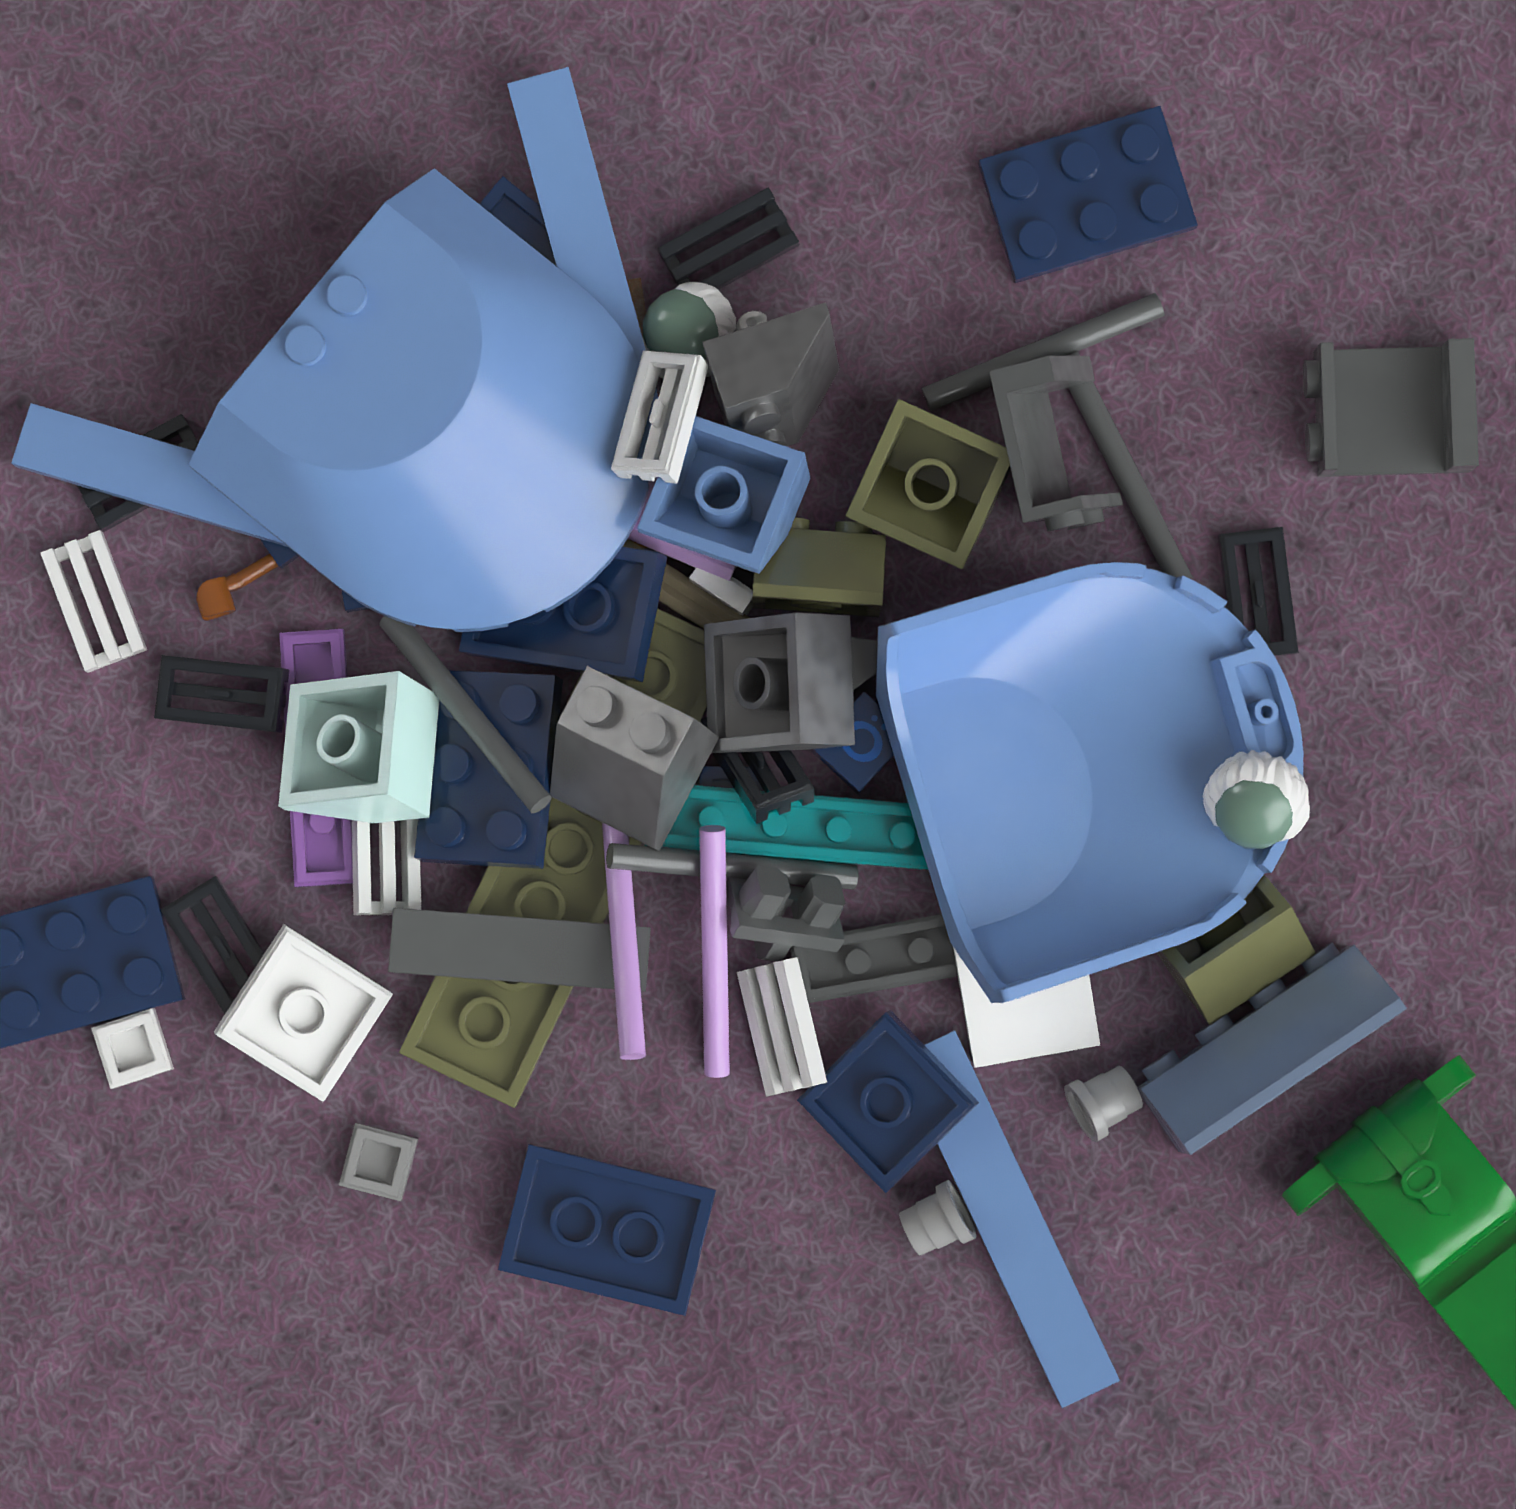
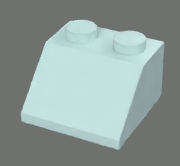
[278,671,439,823]

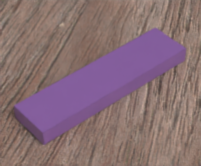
[279,629,353,887]

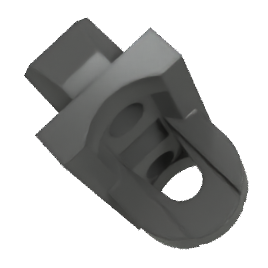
[726,865,845,962]

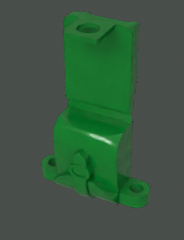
[1281,1055,1516,1411]

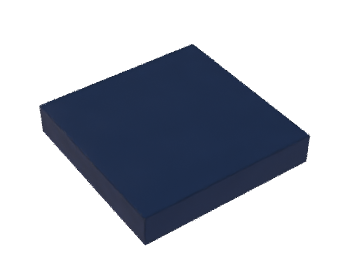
[797,1010,979,1193]

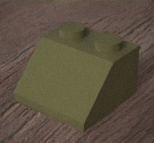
[846,399,1011,569]
[752,517,886,617]
[1156,875,1316,1025]

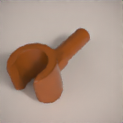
[196,553,278,621]

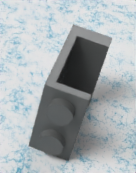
[1303,338,1479,477]
[989,356,1123,532]

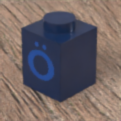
[811,692,894,795]

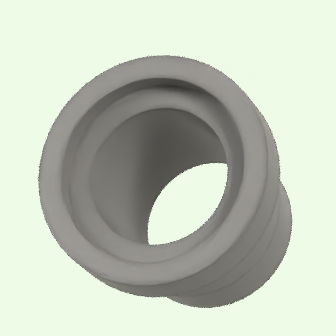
[1064,1065,1143,1142]
[899,1180,976,1256]

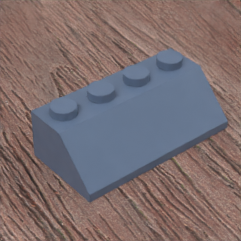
[1137,942,1407,1155]

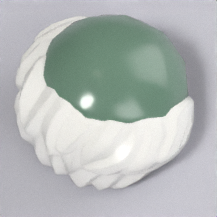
[643,282,736,379]
[1203,750,1310,849]

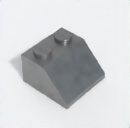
[702,302,839,447]
[704,613,855,753]
[550,666,719,851]

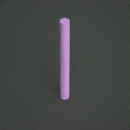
[602,823,646,1060]
[699,825,730,1078]

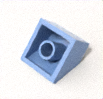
[637,416,810,574]

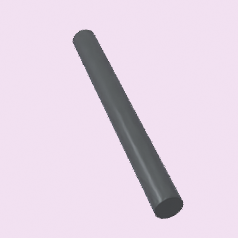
[921,293,1165,411]
[1068,352,1193,579]
[379,616,552,813]
[606,843,858,890]

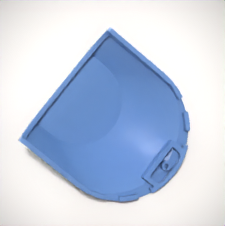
[188,168,653,632]
[876,562,1303,1003]

